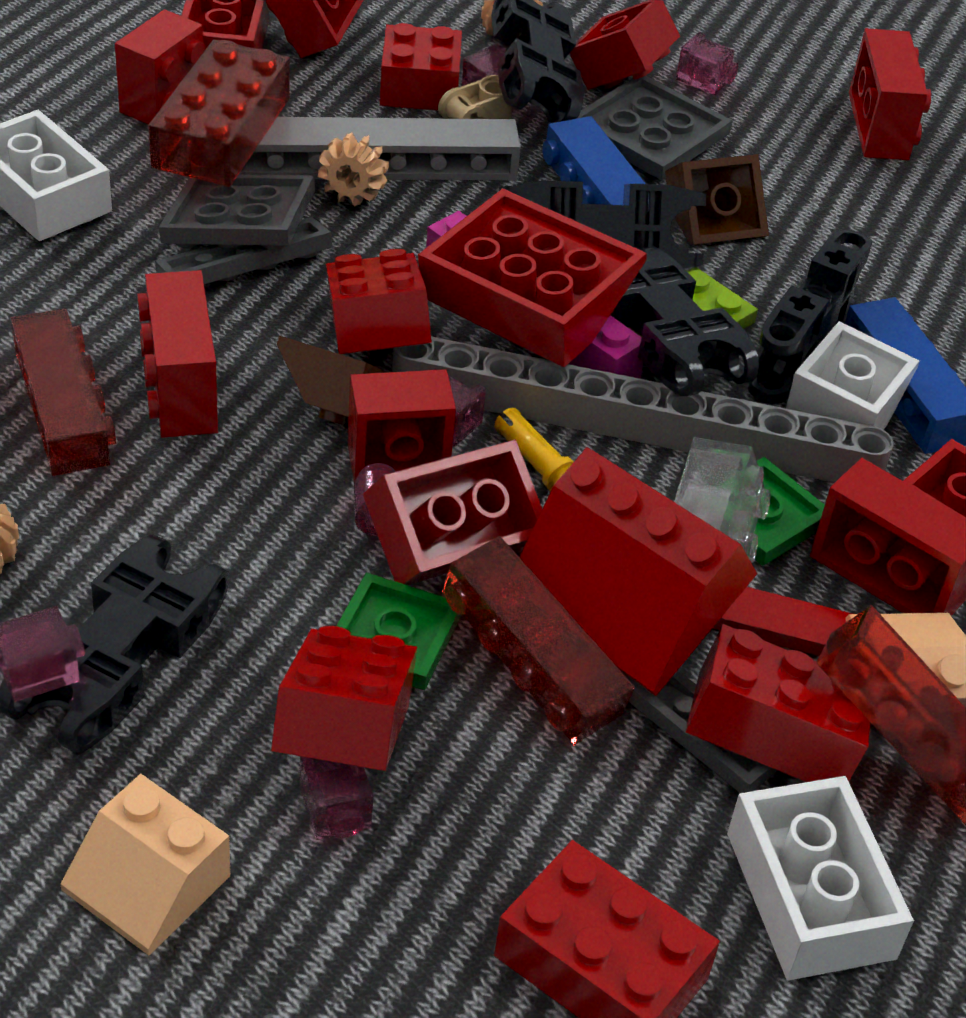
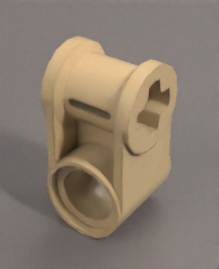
[438,75,513,119]

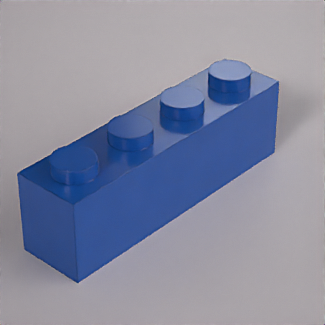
[542,116,646,205]
[845,297,966,454]

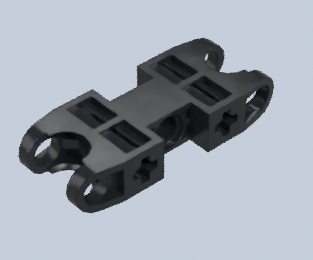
[491,0,584,123]
[499,180,707,269]
[748,229,872,404]
[611,246,759,396]
[0,535,229,753]

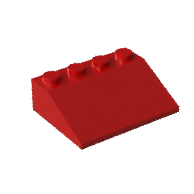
[418,188,647,367]
[506,447,757,696]

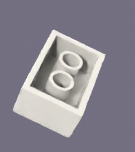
[0,109,112,241]
[727,776,914,981]

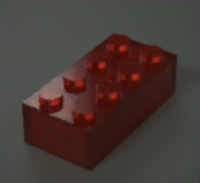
[149,39,290,187]

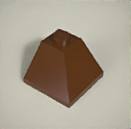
[665,154,769,246]
[277,335,387,425]

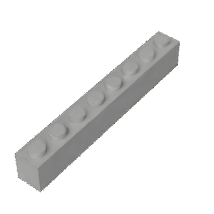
[192,116,521,181]

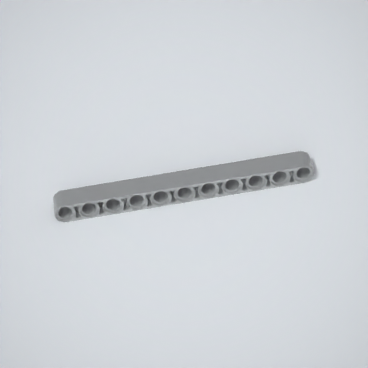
[392,336,894,483]

